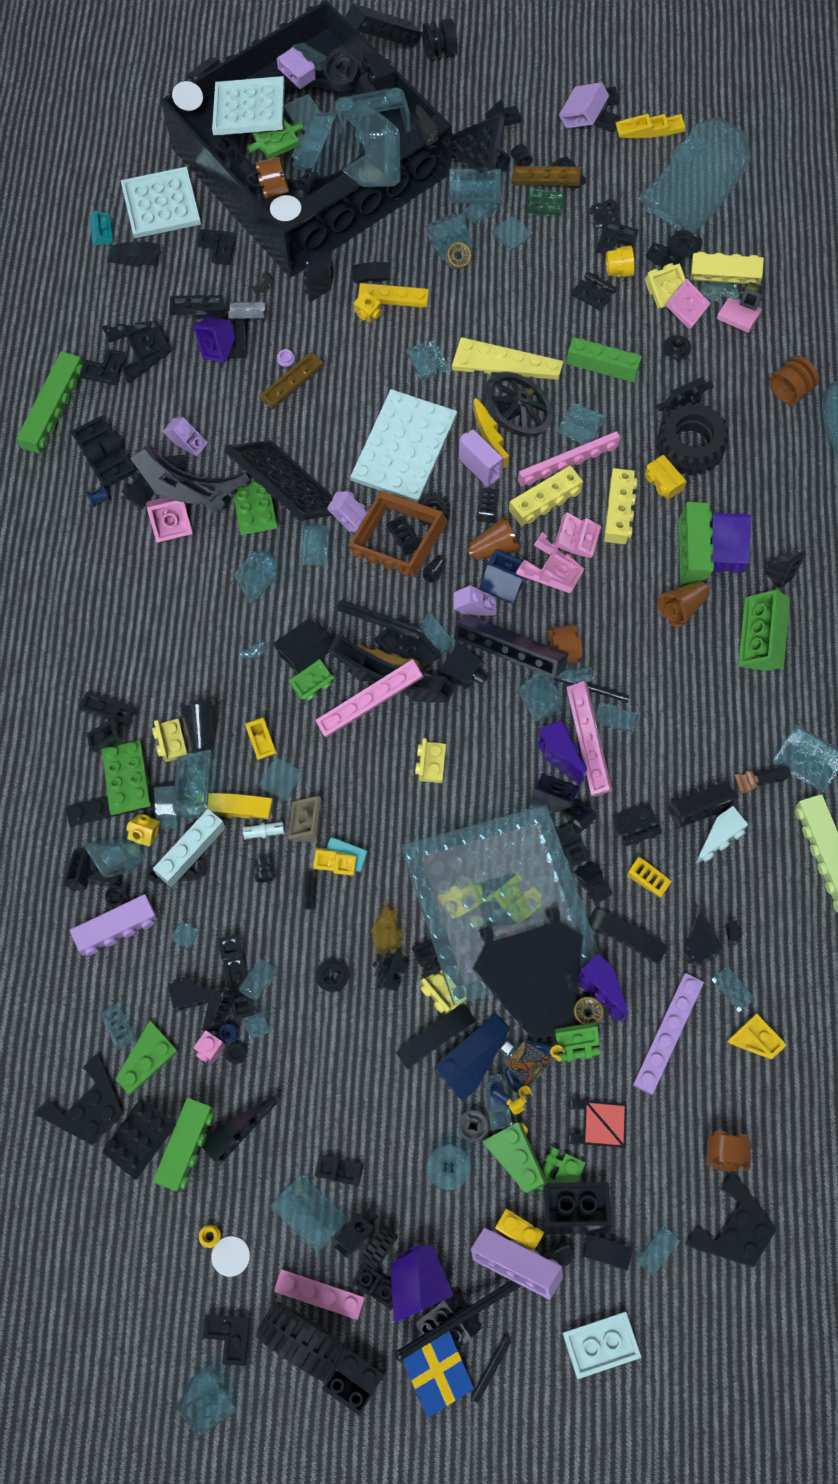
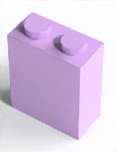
[559,82,609,128]
[459,430,503,487]

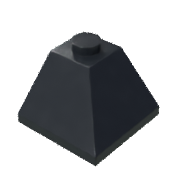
[528,774,579,816]
[684,912,723,968]

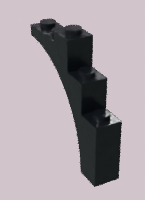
[130,444,252,514]
[329,634,455,703]

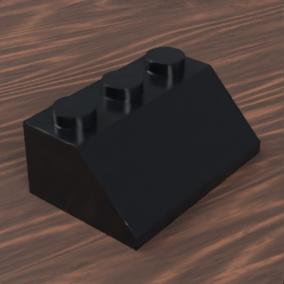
[668,782,739,829]
[543,1182,612,1234]

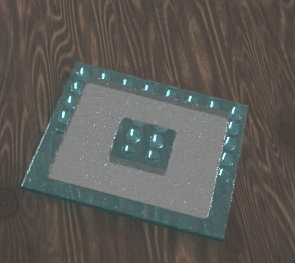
[400,805,600,1006]

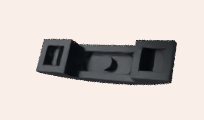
[586,908,668,965]
[218,934,255,1020]
[396,1005,476,1070]

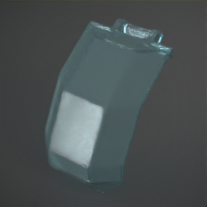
[638,117,751,234]

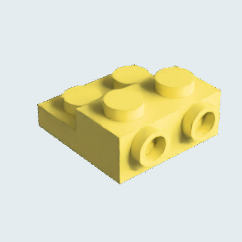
[644,263,686,310]

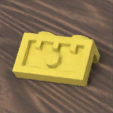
[152,719,188,762]
[415,738,446,783]
[420,970,466,1015]

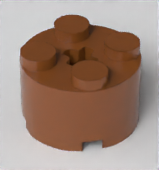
[255,156,289,199]
[547,624,582,664]
[706,1131,751,1172]

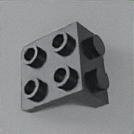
[416,1291,482,1349]

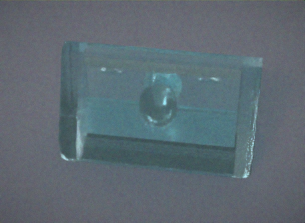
[292,43,327,71]
[419,612,452,655]
[712,967,755,1012]
[636,1226,680,1276]

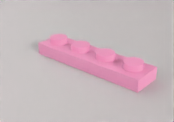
[274,1269,365,1320]

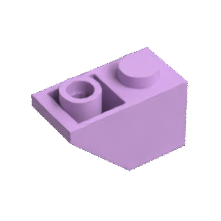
[163,417,208,456]
[454,586,496,615]

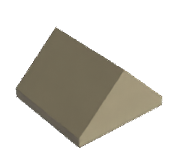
[287,796,323,843]

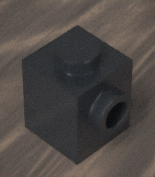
[739,282,766,311]

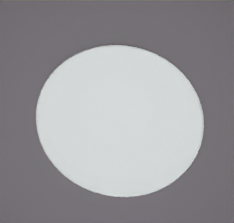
[172,81,203,111]
[270,195,301,221]
[212,1236,250,1277]

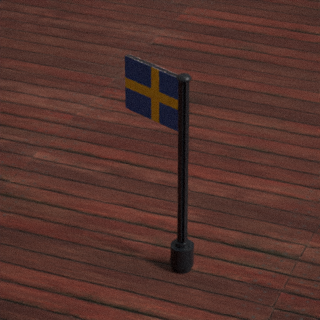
[395,1242,575,1418]

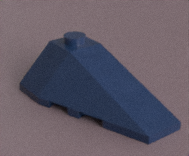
[434,1014,510,1102]

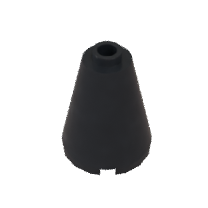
[180,700,219,755]

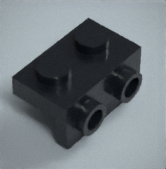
[121,469,154,510]

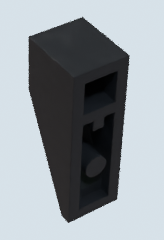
[765,551,806,589]

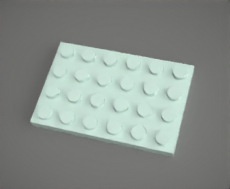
[350,389,457,503]

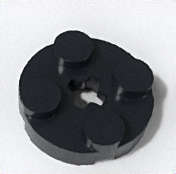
[667,230,703,258]

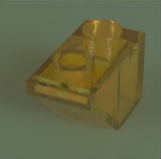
[371,905,403,955]

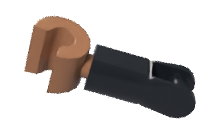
[734,766,791,793]

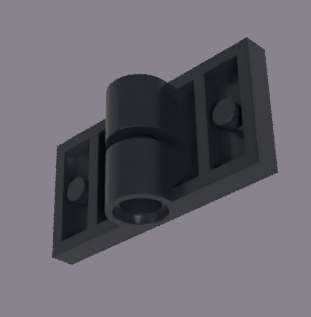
[70,415,136,488]

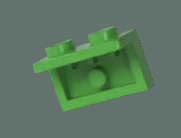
[288,659,335,701]

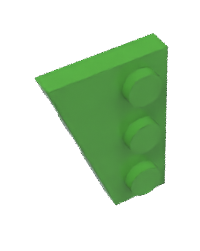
[116,1021,178,1096]
[482,1123,547,1193]

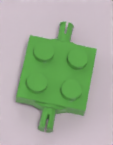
[248,118,304,159]

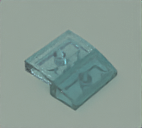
[557,403,606,444]

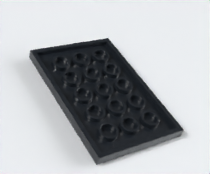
[224,440,333,521]

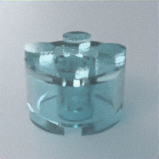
[427,1145,470,1191]

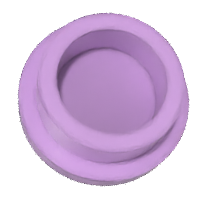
[277,349,295,367]

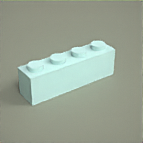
[153,809,225,887]

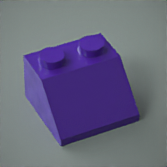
[193,317,235,363]

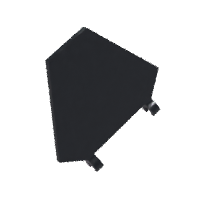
[472,907,583,1040]

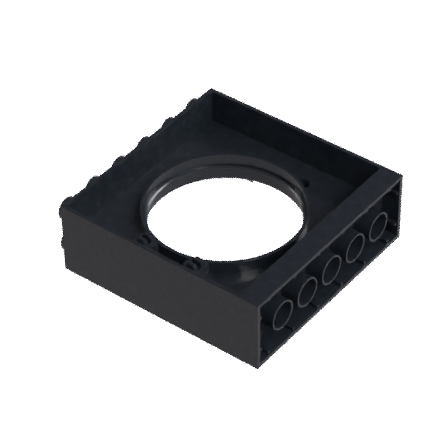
[161,0,452,278]

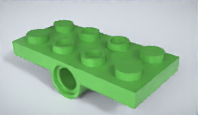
[233,477,277,535]
[102,740,151,815]

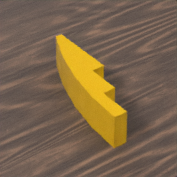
[616,114,685,138]
[473,398,509,469]
[193,793,273,820]

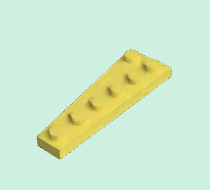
[452,337,563,380]

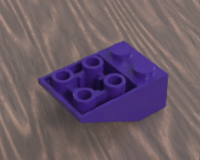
[537,720,587,786]
[578,954,629,1022]

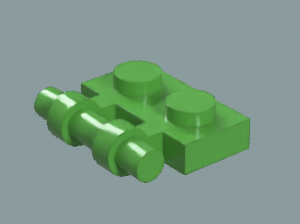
[555,1022,600,1062]
[538,1147,585,1191]

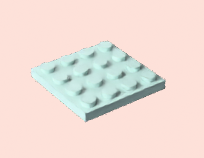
[212,76,285,135]
[121,167,201,239]

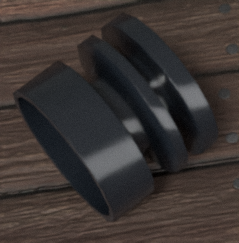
[422,18,458,60]

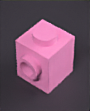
[194,1030,226,1063]

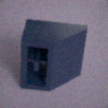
[479,549,526,604]

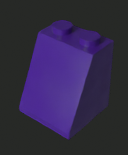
[710,513,751,573]
[390,1243,453,1322]

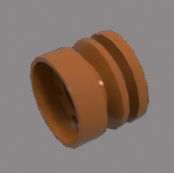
[770,356,819,405]

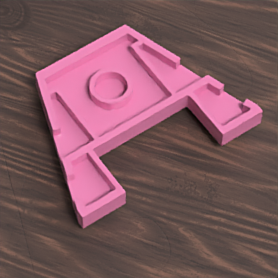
[516,532,584,593]

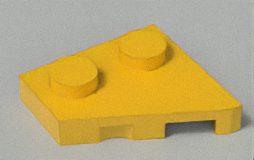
[727,1014,787,1060]

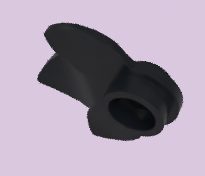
[588,199,620,229]

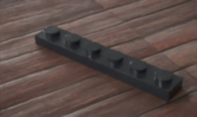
[66,779,187,827]

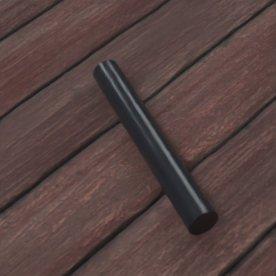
[470,1337,512,1403]

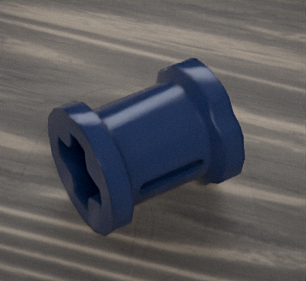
[86,486,110,507]

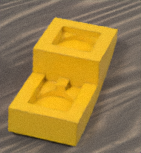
[313,847,356,875]

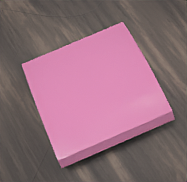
[717,296,762,333]
[554,512,601,558]

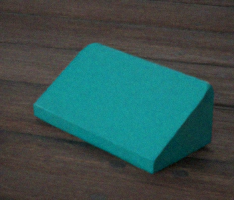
[90,210,113,245]
[327,837,368,873]

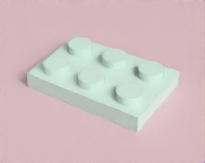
[562,1312,641,1379]

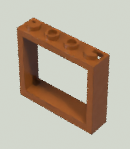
[348,491,448,577]

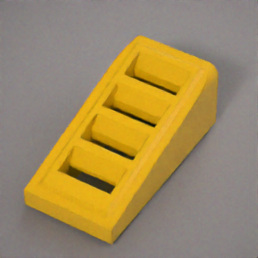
[627,857,672,898]

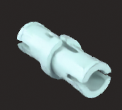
[243,821,284,840]

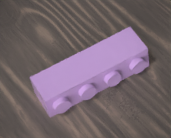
[70,894,158,956]
[471,1228,563,1300]

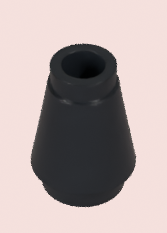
[422,555,446,583]

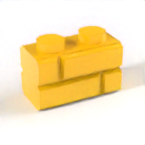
[645,455,687,500]
[494,1209,544,1250]

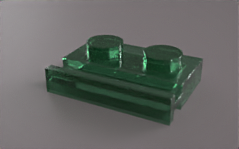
[527,189,564,218]

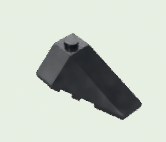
[202,1096,280,1165]

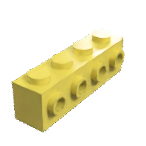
[690,252,764,285]
[509,465,583,526]
[604,468,637,544]

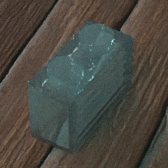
[301,524,330,566]

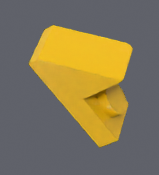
[245,717,276,760]

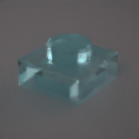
[171,921,199,950]
[243,1012,270,1039]

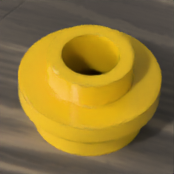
[199,1225,221,1248]

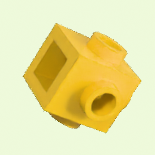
[353,290,382,323]
[127,814,160,847]

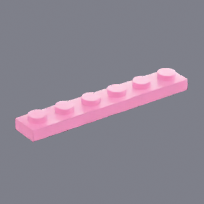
[518,431,620,486]
[316,659,424,737]
[566,681,612,797]

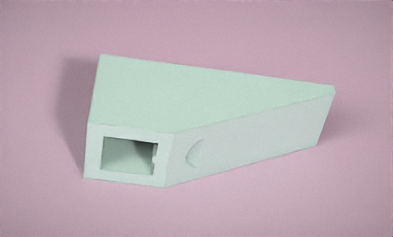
[696,806,748,863]

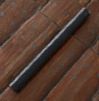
[554,674,629,703]

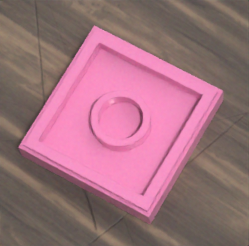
[665,279,711,329]

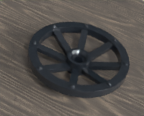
[483,372,553,437]

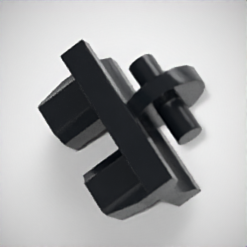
[372,953,409,991]

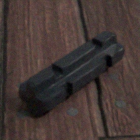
[304,870,316,910]

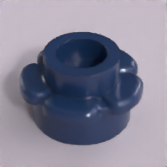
[218,1023,238,1044]

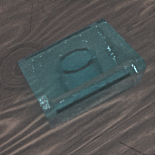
[517,672,563,722]

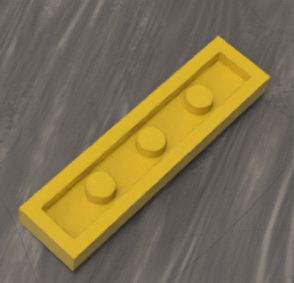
[358,283,429,308]

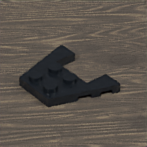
[102,321,171,384]
[34,1054,124,1145]
[685,1173,776,1267]

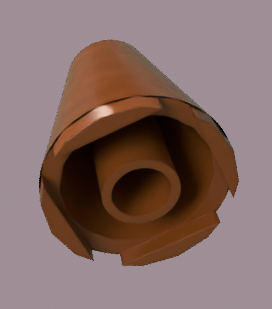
[467,516,521,560]
[658,581,710,627]

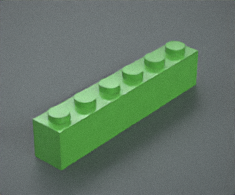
[16,351,84,454]

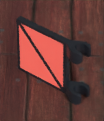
[567,1099,627,1148]

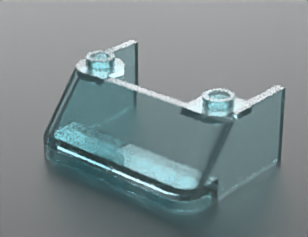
[333,88,410,147]
[343,100,400,187]

